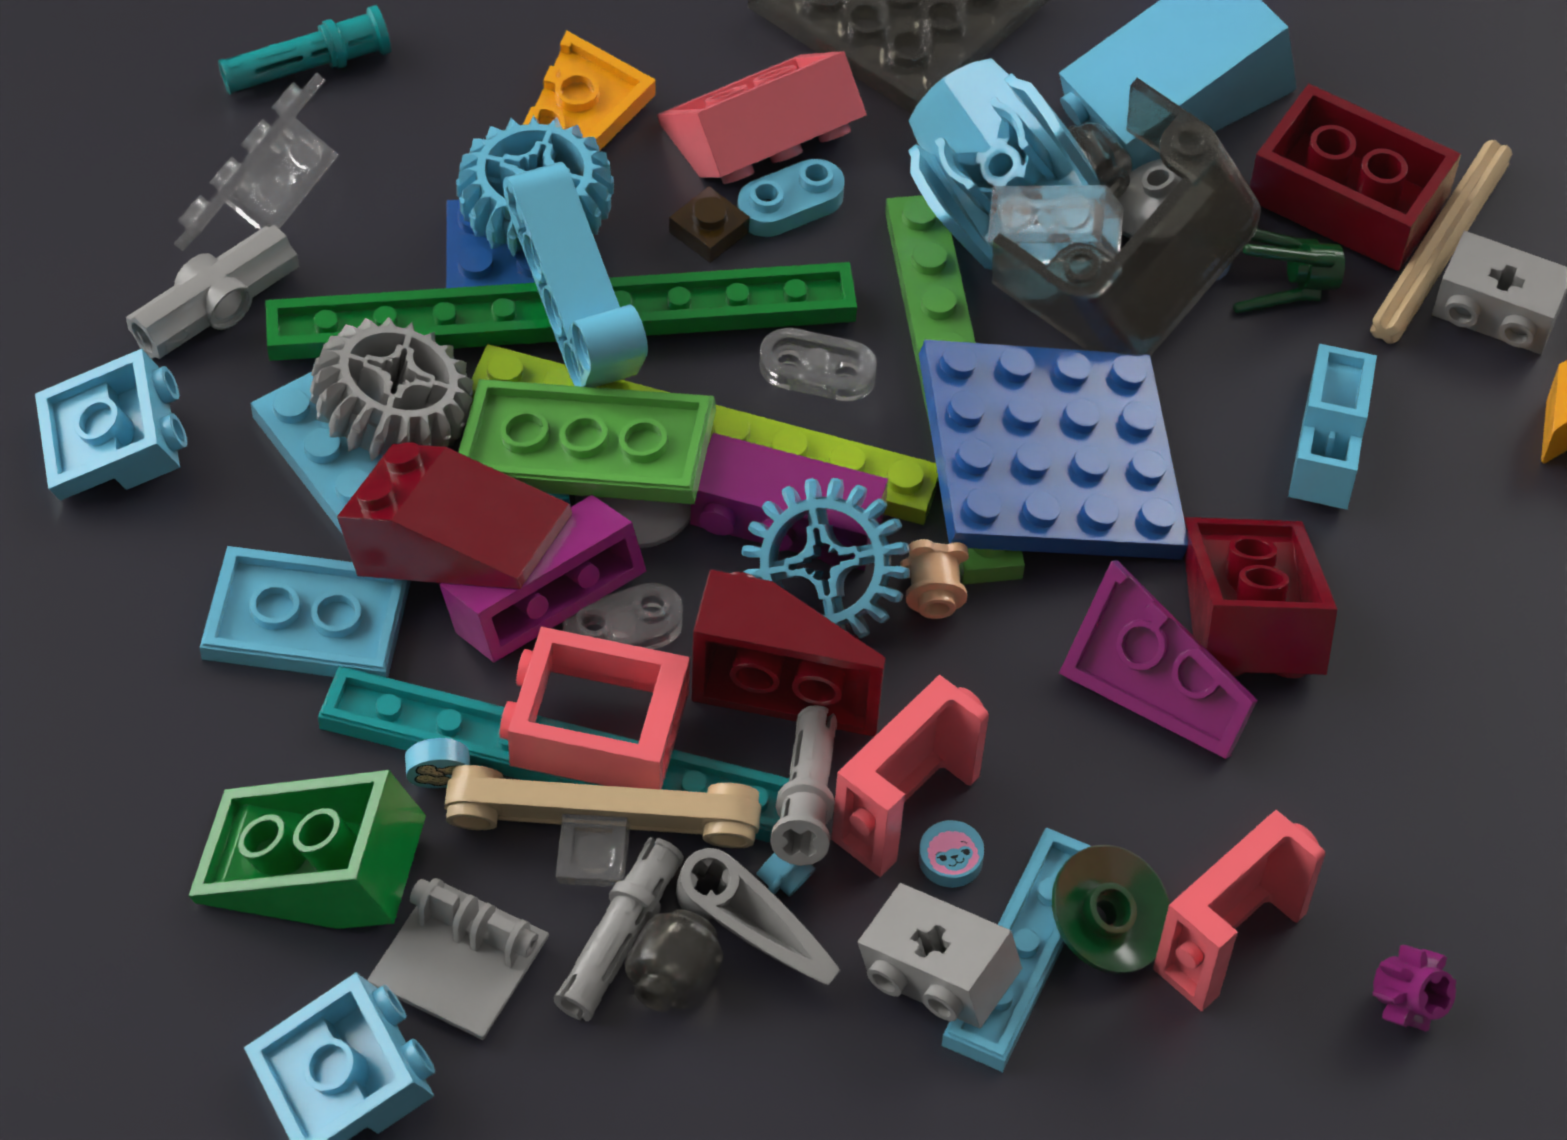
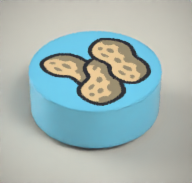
[405,738,470,788]

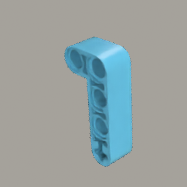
[503,162,648,387]

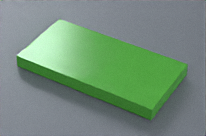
[458,379,716,504]

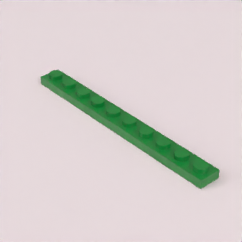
[265,262,857,361]

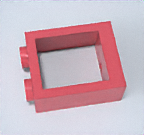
[500,627,690,790]

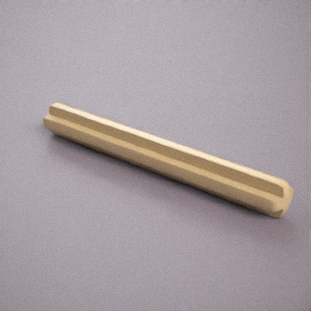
[1370,140,1512,344]

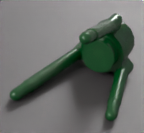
[1202,218,1345,313]

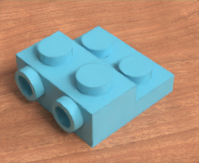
[35,349,188,501]
[244,973,435,1140]

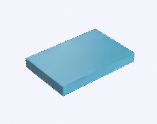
[200,546,411,678]

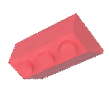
[657,51,867,184]

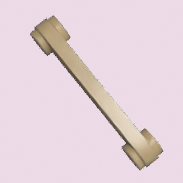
[444,765,761,848]

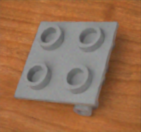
[367,878,549,1040]

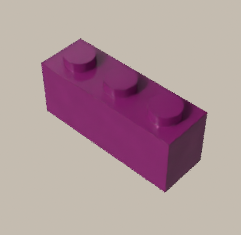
[690,433,888,571]
[439,495,646,663]

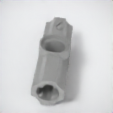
[126,225,299,359]

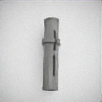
[553,837,684,1021]

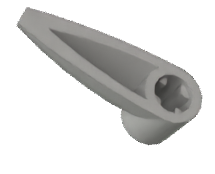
[676,848,840,985]

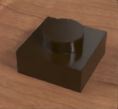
[669,187,750,263]

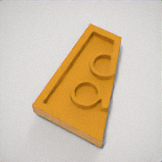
[523,30,656,151]

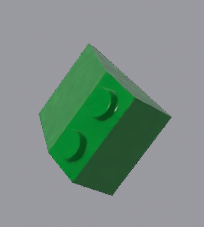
[189,770,426,929]

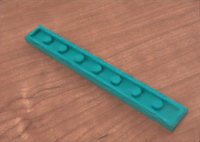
[318,666,790,842]

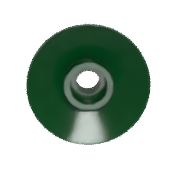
[1052,845,1170,974]

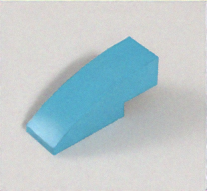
[1288,343,1377,510]

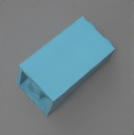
[1059,0,1297,171]

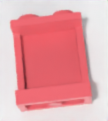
[831,674,989,877]
[1153,810,1325,1012]

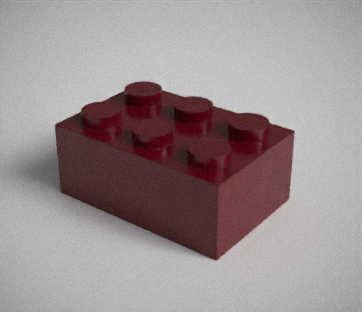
[1247,83,1461,272]

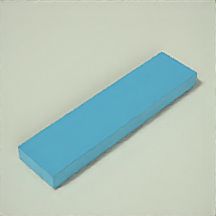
[941,827,1091,1072]

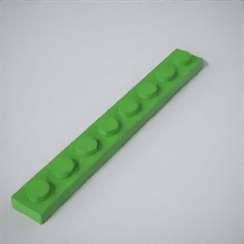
[885,195,1025,585]

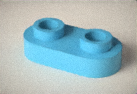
[738,159,845,237]

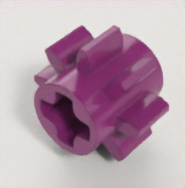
[1373,944,1456,1031]

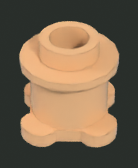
[900,539,969,619]

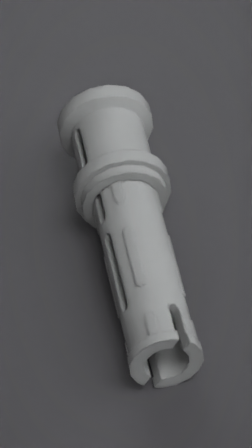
[770,705,838,866]

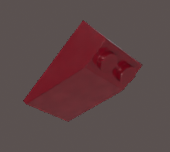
[337,442,572,589]
[1184,517,1338,678]
[691,569,886,737]

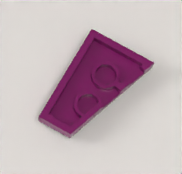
[1059,560,1258,759]

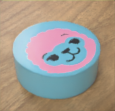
[919,820,984,887]

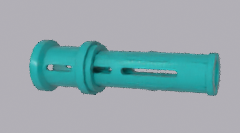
[218,5,391,94]

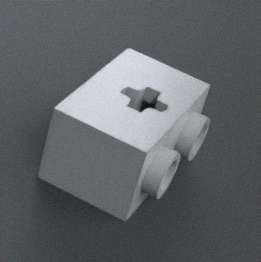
[1432,230,1567,355]
[857,883,1022,1029]

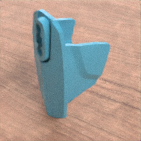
[908,58,1116,298]

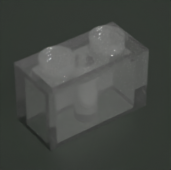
[987,185,1124,263]

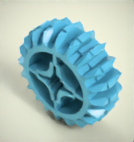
[456,115,614,257]
[742,478,910,638]

